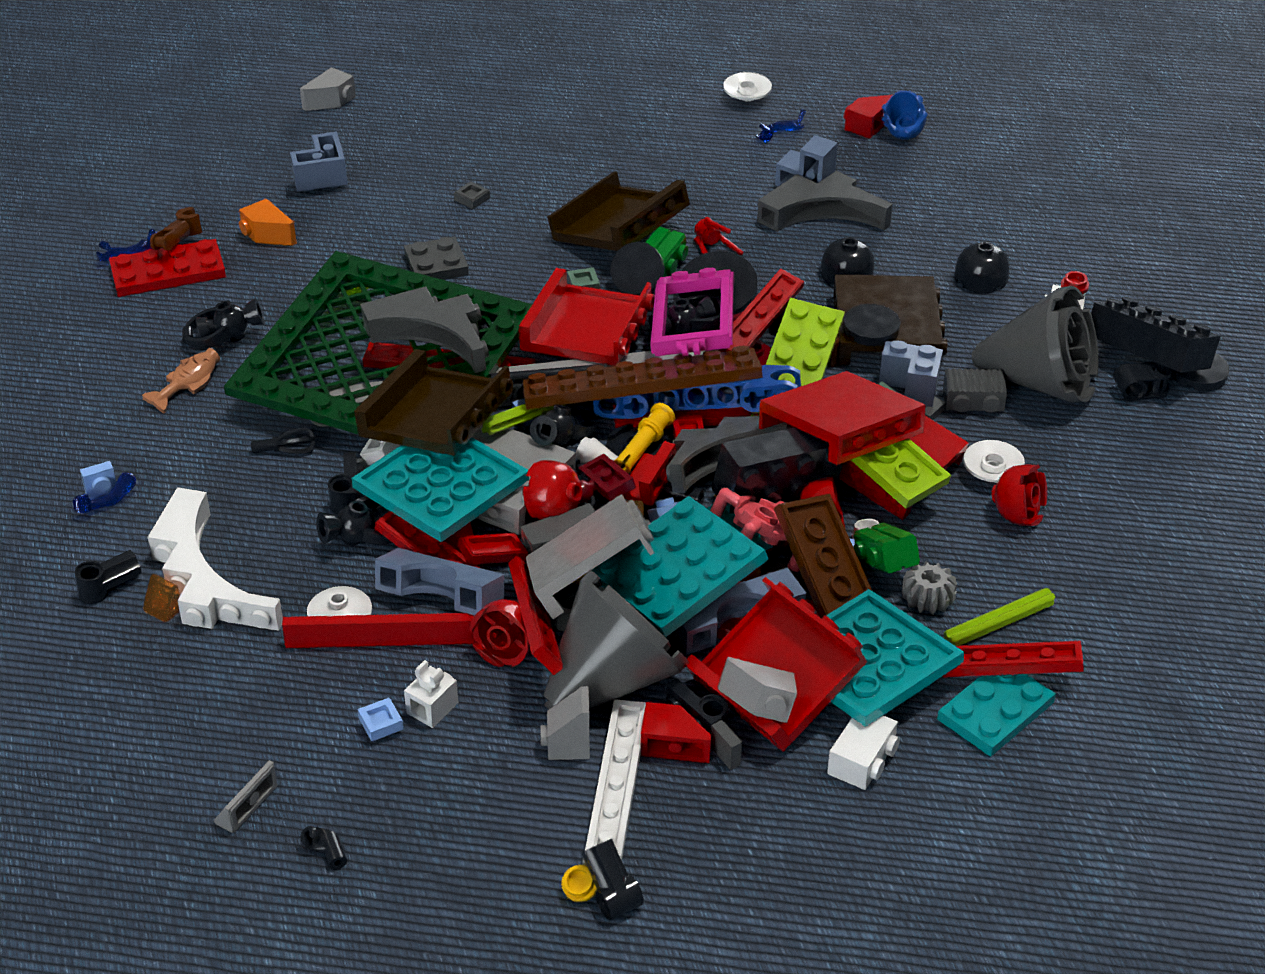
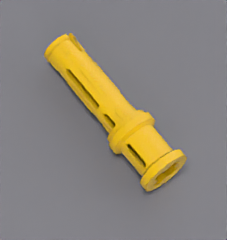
[614,403,675,474]

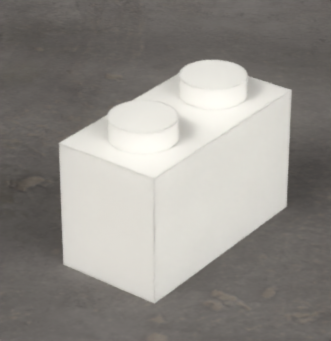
[827,716,900,790]

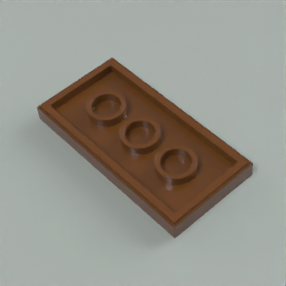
[774,494,872,618]

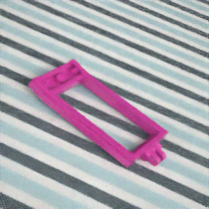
[650,268,734,356]

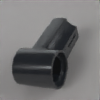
[75,550,142,604]
[581,839,644,920]

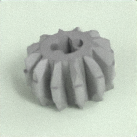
[902,561,957,615]

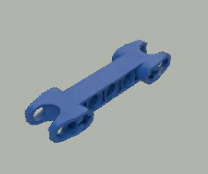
[593,365,801,419]

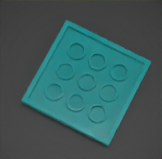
[351,437,530,542]
[591,496,768,638]
[826,589,964,727]

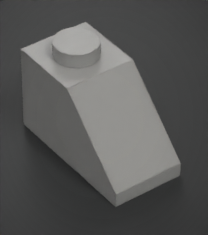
[300,67,356,111]
[717,657,797,723]
[541,686,590,760]

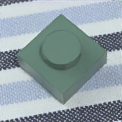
[567,267,600,289]

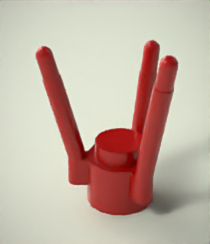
[694,216,743,255]

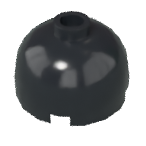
[821,237,875,286]
[955,242,1009,293]

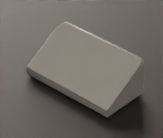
[214,760,278,833]

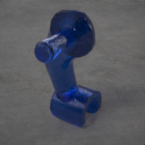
[755,109,806,143]
[96,229,155,262]
[73,472,136,513]

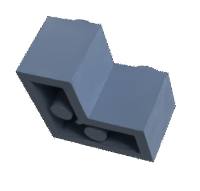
[290,132,348,192]
[775,135,838,186]
[879,341,943,407]

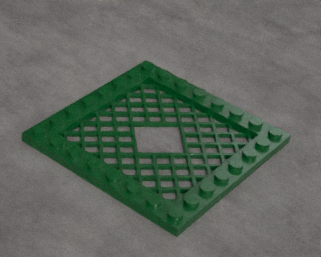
[224,251,532,435]

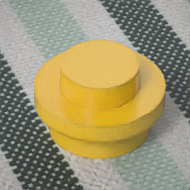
[562,865,597,902]

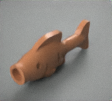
[142,348,220,413]

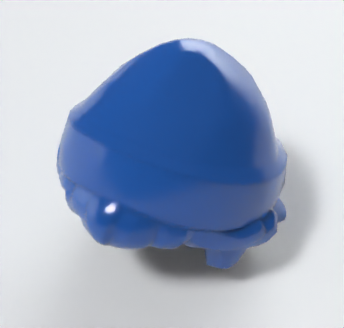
[882,91,928,140]

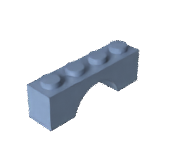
[375,548,504,615]
[672,568,806,655]

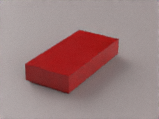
[457,533,528,565]

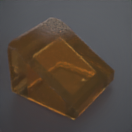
[143,574,180,622]

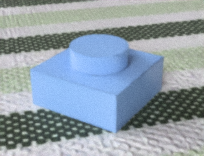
[80,461,118,500]
[647,497,680,522]
[358,698,404,742]

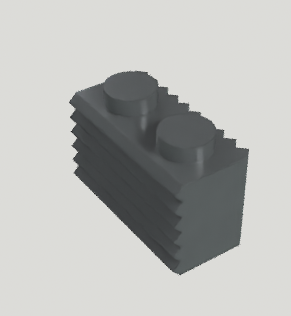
[943,368,1007,412]

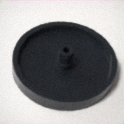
[679,251,758,315]

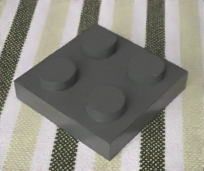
[404,236,469,280]

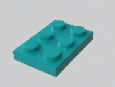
[937,674,1056,757]

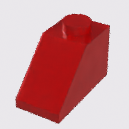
[844,95,893,139]
[641,702,711,763]

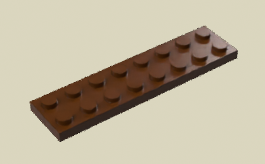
[523,346,763,410]

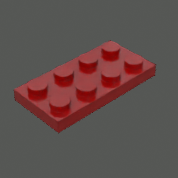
[109,239,226,297]

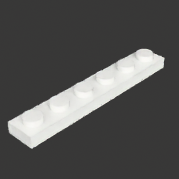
[583,699,646,865]

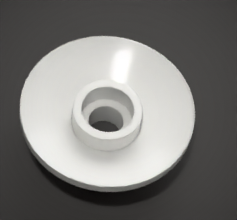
[724,72,772,101]
[963,440,1025,483]
[307,586,372,616]

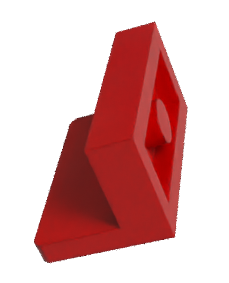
[623,441,676,506]

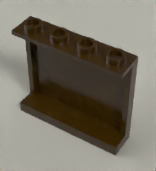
[547,171,690,251]
[833,275,948,365]
[354,349,513,456]

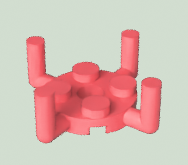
[710,488,799,572]

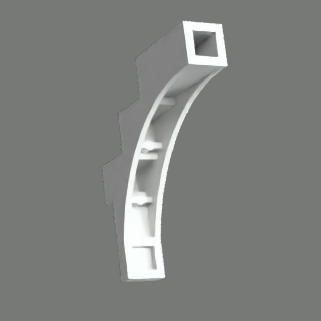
[148,487,283,631]

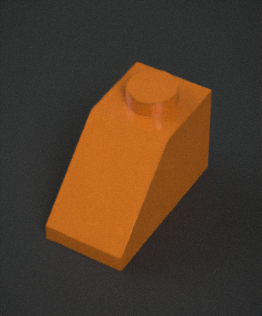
[239,198,297,246]

